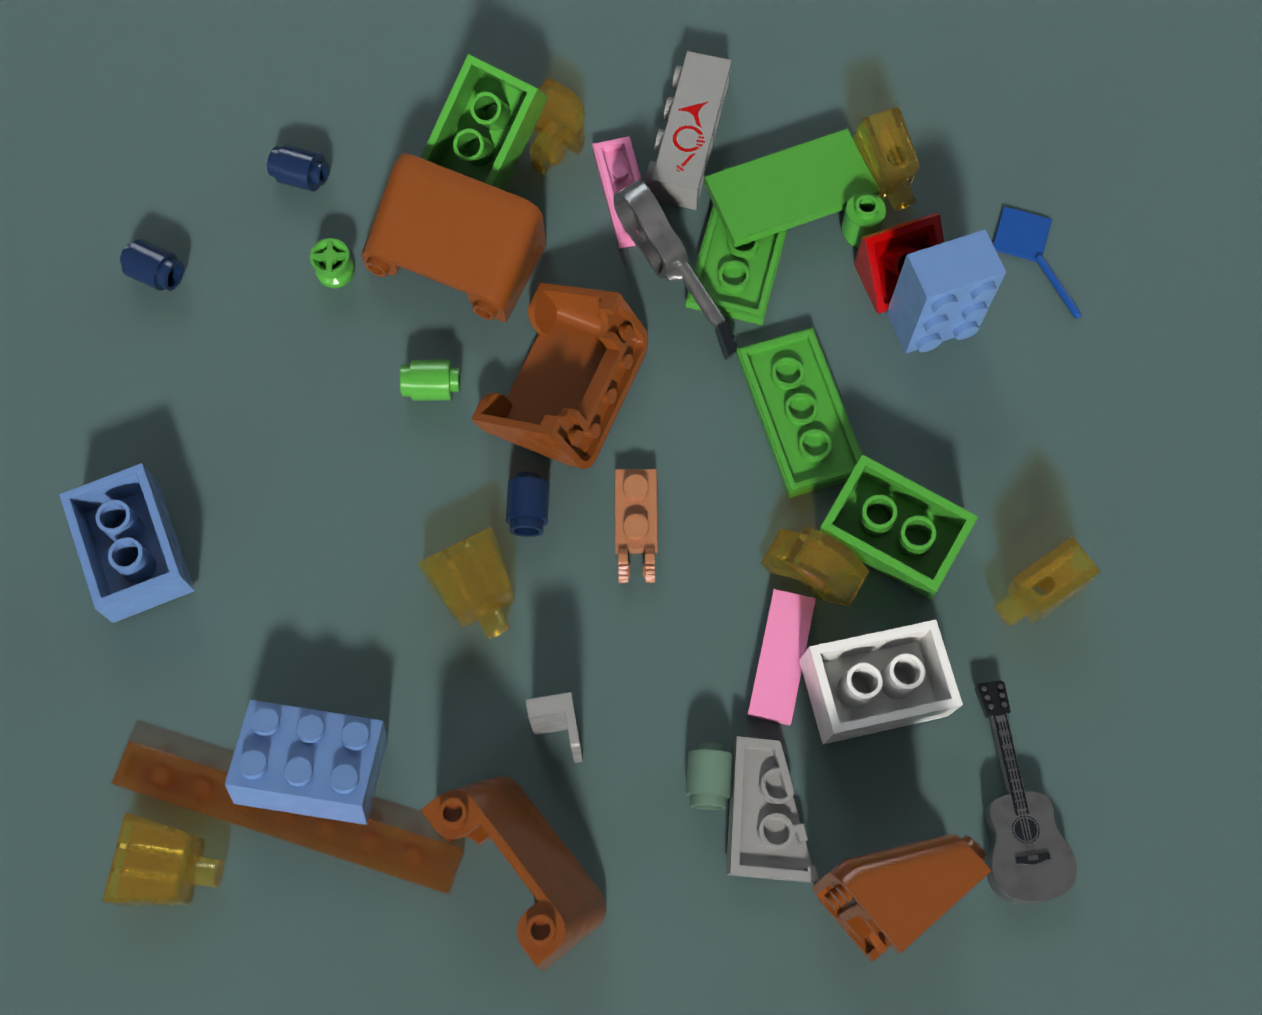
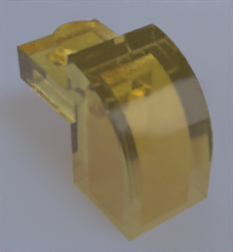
[530,77,585,175]
[761,526,869,607]

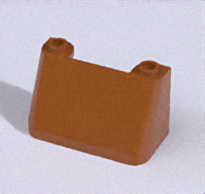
[362,153,546,323]
[471,282,648,469]
[421,776,606,971]
[812,834,992,962]

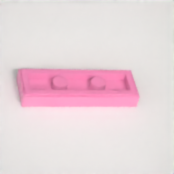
[592,136,642,249]
[747,589,816,726]

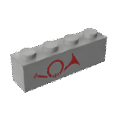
[646,51,732,210]

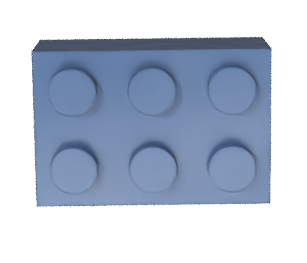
[886,229,1006,354]
[59,463,195,623]
[225,700,387,825]

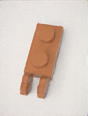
[615,469,658,583]

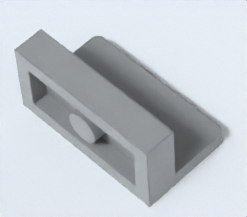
[526,692,583,763]

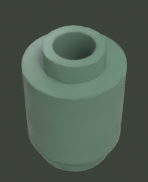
[686,742,733,810]

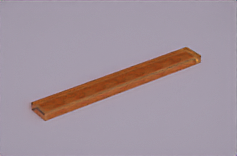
[112,741,465,895]

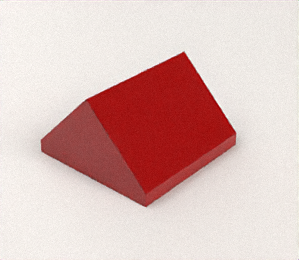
[854,213,944,313]

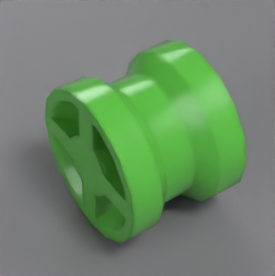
[309,238,355,288]

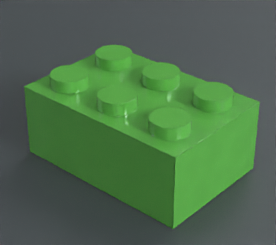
[420,54,549,191]
[818,454,978,600]

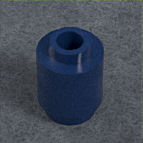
[267,144,329,192]
[120,239,184,291]
[506,472,550,537]

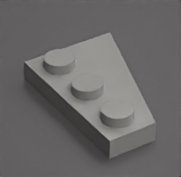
[726,736,819,883]

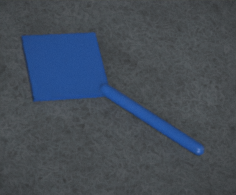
[993,206,1081,319]

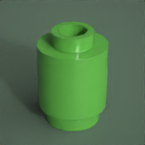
[841,192,886,247]
[400,359,461,401]

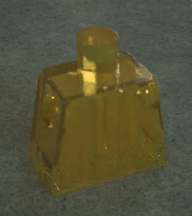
[853,106,920,211]
[417,527,515,638]
[994,536,1101,627]
[102,813,224,907]

